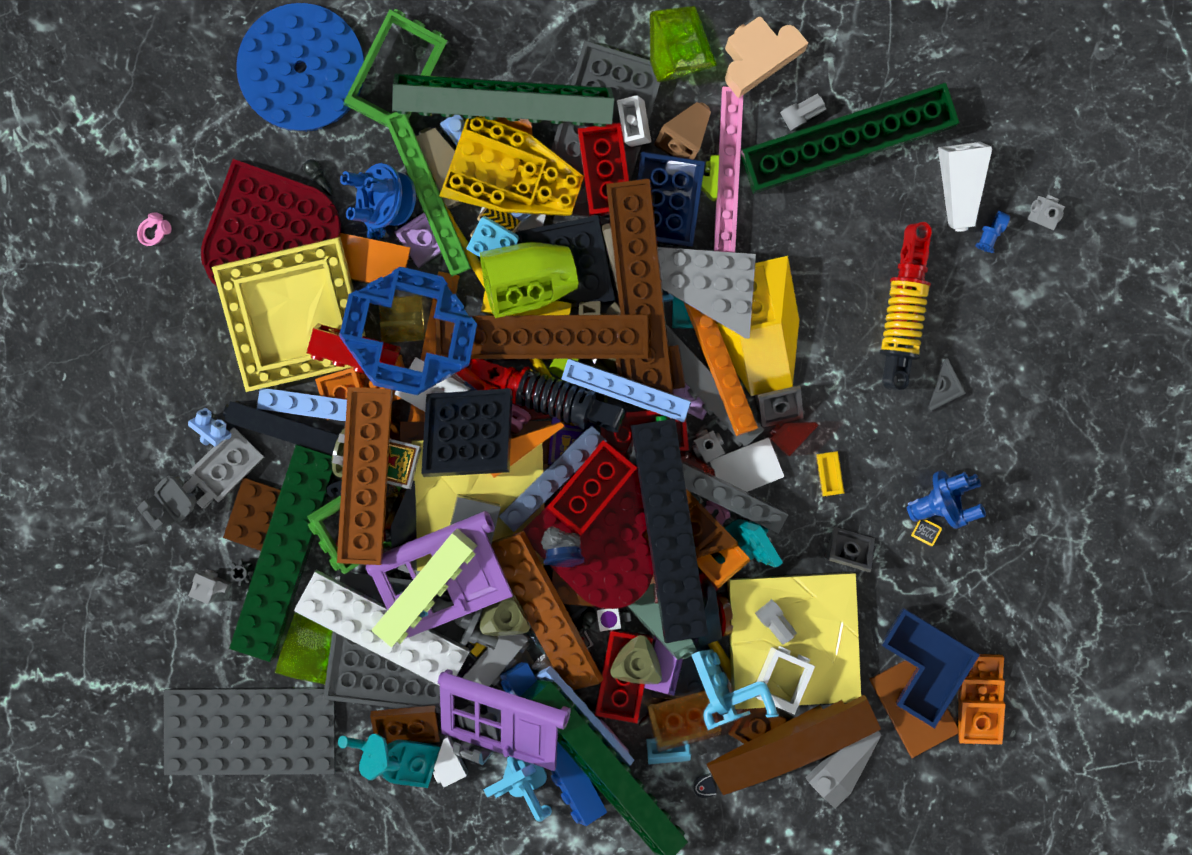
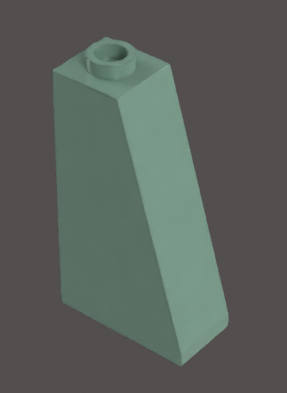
[628,582,697,660]

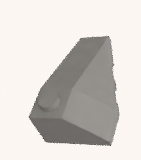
[805,731,881,808]

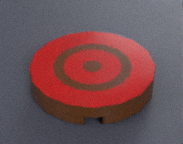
[716,594,733,637]

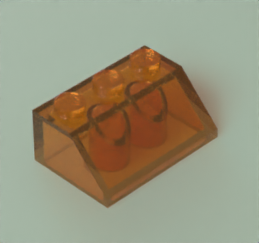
[648,691,722,752]

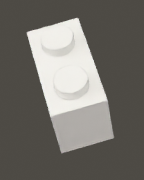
[617,95,651,147]

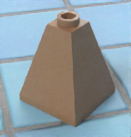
[654,102,711,160]

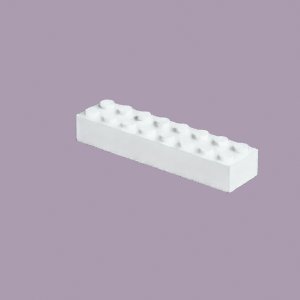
[294,569,469,686]

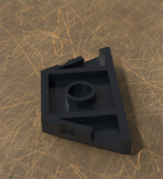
[651,640,721,702]

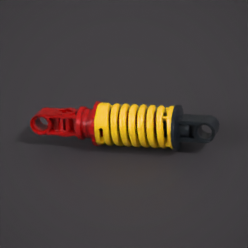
[879,222,932,390]

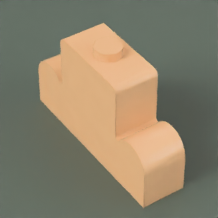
[725,17,808,98]

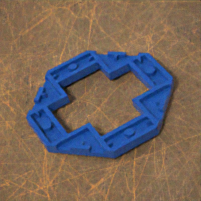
[339,267,477,395]

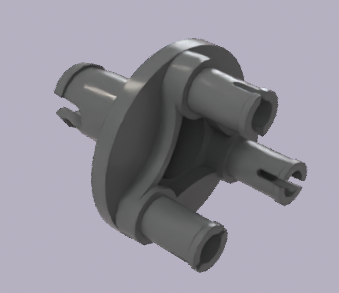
[432,593,499,650]

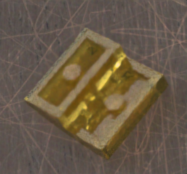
[379,295,425,343]

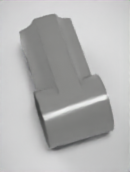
[780,93,826,131]
[755,599,797,645]

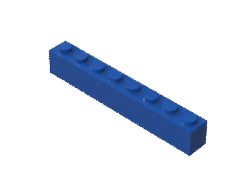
[500,662,607,826]

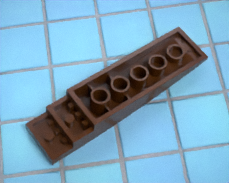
[706,695,881,795]

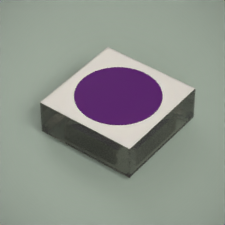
[597,609,621,631]

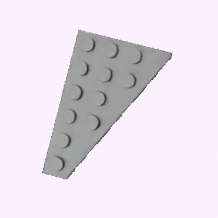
[658,247,756,339]

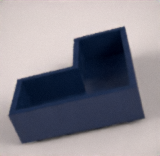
[881,608,979,729]

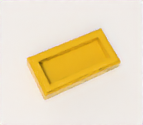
[816,451,844,496]

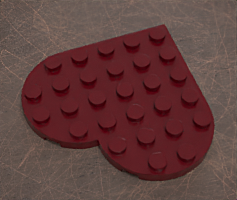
[201,159,341,286]
[522,469,654,609]

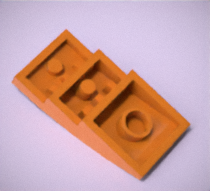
[340,233,411,283]
[315,355,405,420]
[958,654,1005,744]

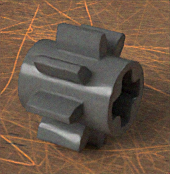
[226,559,254,586]

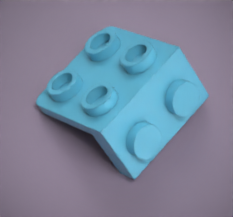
[466,216,519,257]

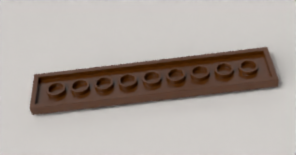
[606,179,674,395]
[436,314,649,359]

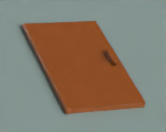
[869,660,959,758]

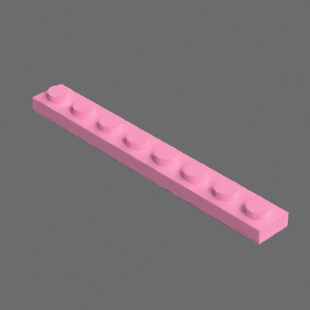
[713,87,743,253]

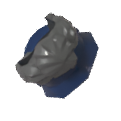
[541,526,584,567]

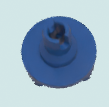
[907,470,986,529]

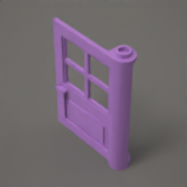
[366,511,513,639]
[438,669,571,771]

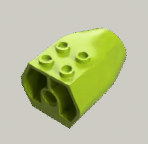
[479,242,579,318]

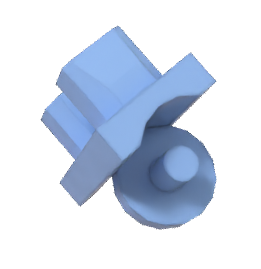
[188,408,232,446]

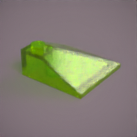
[650,6,717,82]
[275,612,333,684]

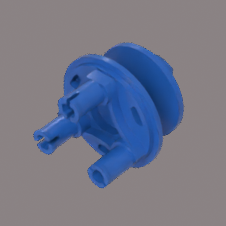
[340,163,416,229]

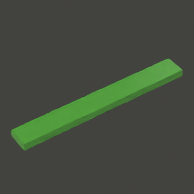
[384,112,471,277]

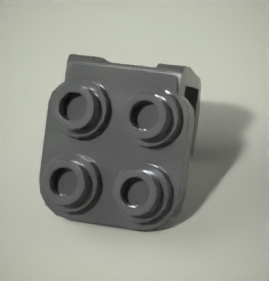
[137,475,197,532]
[453,705,500,765]

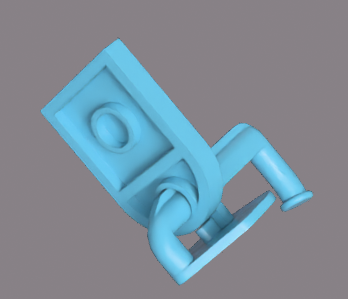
[692,649,779,730]
[483,756,552,822]

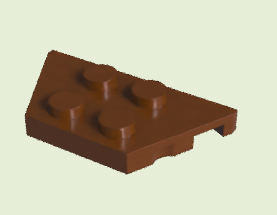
[686,489,738,558]

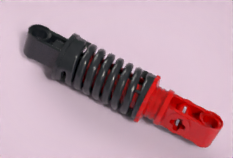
[466,359,627,433]

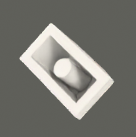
[433,735,468,788]

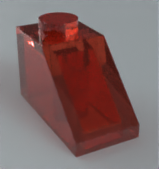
[769,422,819,456]

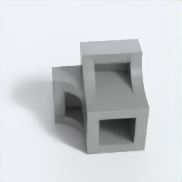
[188,569,232,604]

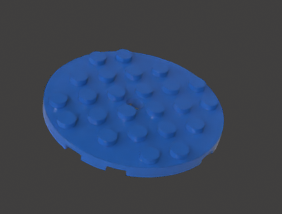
[237,3,364,132]

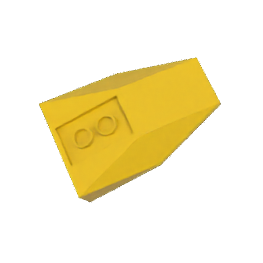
[439,116,584,216]
[716,256,799,396]

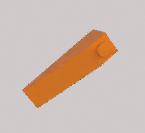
[490,422,564,478]

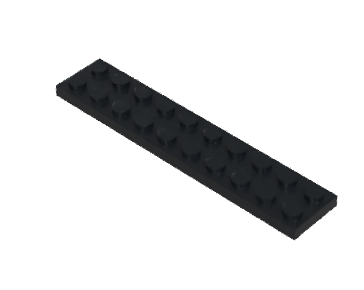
[631,419,708,643]

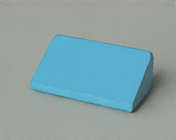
[646,735,691,764]

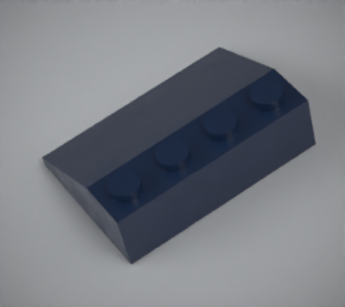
[637,152,705,247]

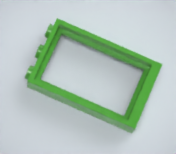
[343,9,447,128]
[307,486,401,574]

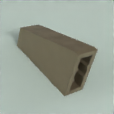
[416,127,464,209]

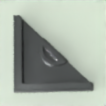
[928,358,966,411]

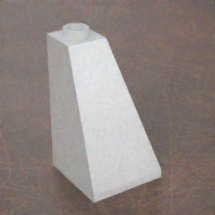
[938,142,992,231]

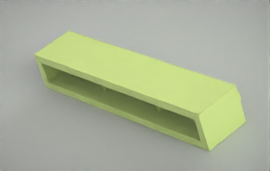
[371,528,478,648]

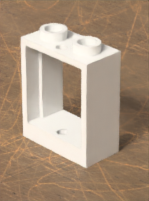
[755,646,815,715]

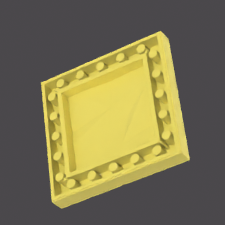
[212,237,366,392]
[412,436,545,571]
[727,572,861,709]

